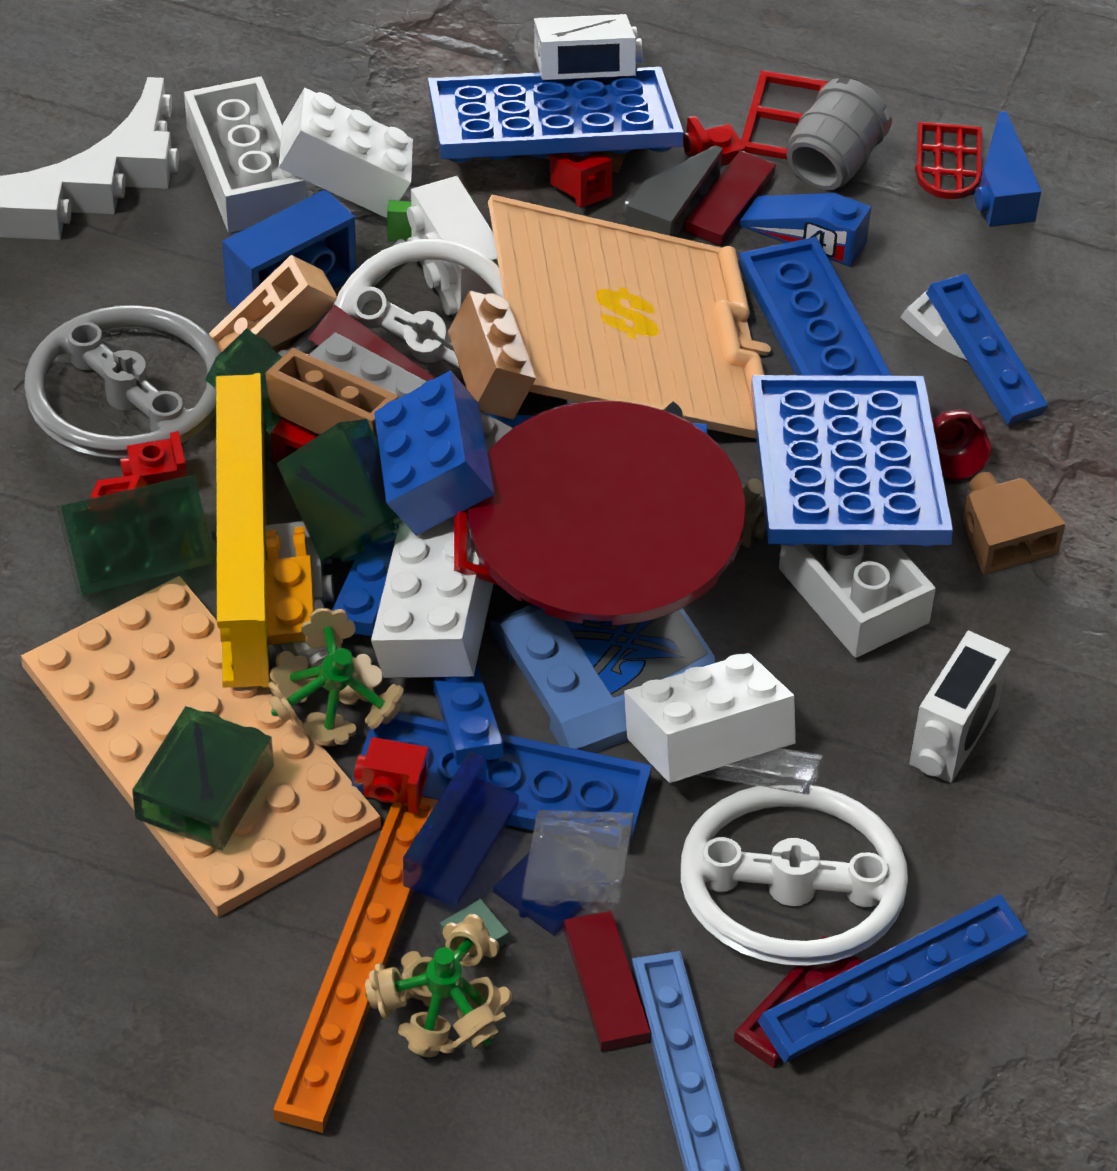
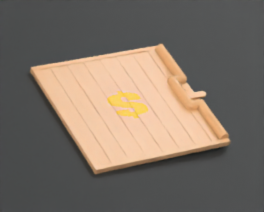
[488,194,771,439]

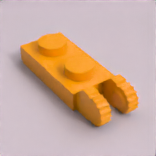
[266,526,315,645]

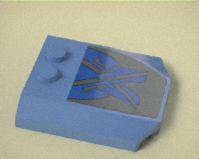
[489,604,715,753]

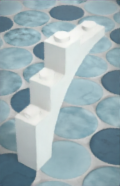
[0,77,179,240]

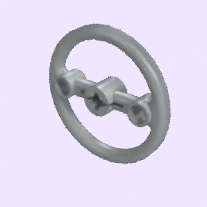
[24,305,226,458]

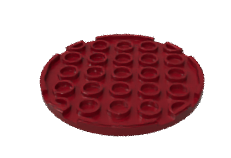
[468,401,745,625]

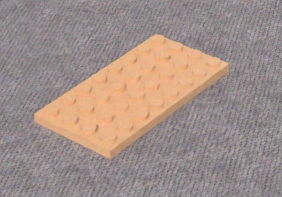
[21,576,381,918]

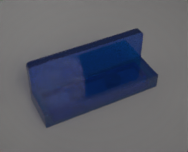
[403,752,519,906]

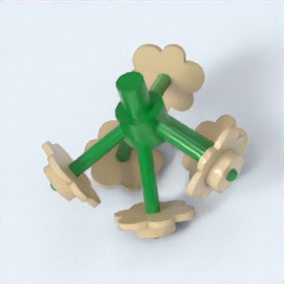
[268,608,404,746]

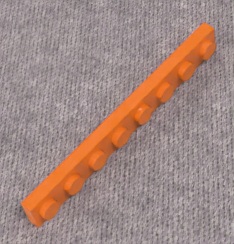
[273,797,443,1133]

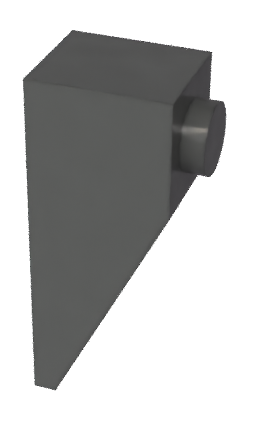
[622,146,723,238]

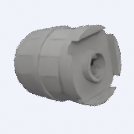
[786,78,892,190]

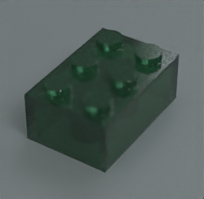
[56,474,216,595]

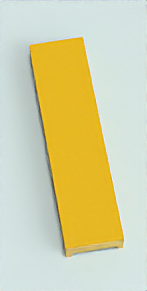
[216,373,270,688]

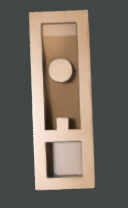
[209,255,337,370]

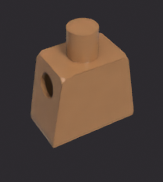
[963,472,1065,575]

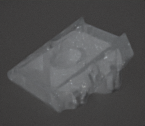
[522,810,634,913]

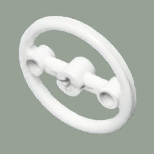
[334,239,504,414]
[681,783,908,966]

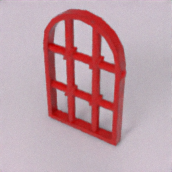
[915,122,982,199]

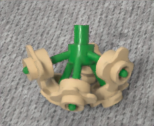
[365,914,512,1057]

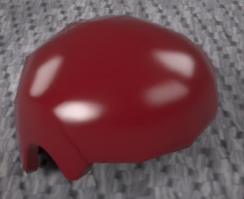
[932,409,992,481]

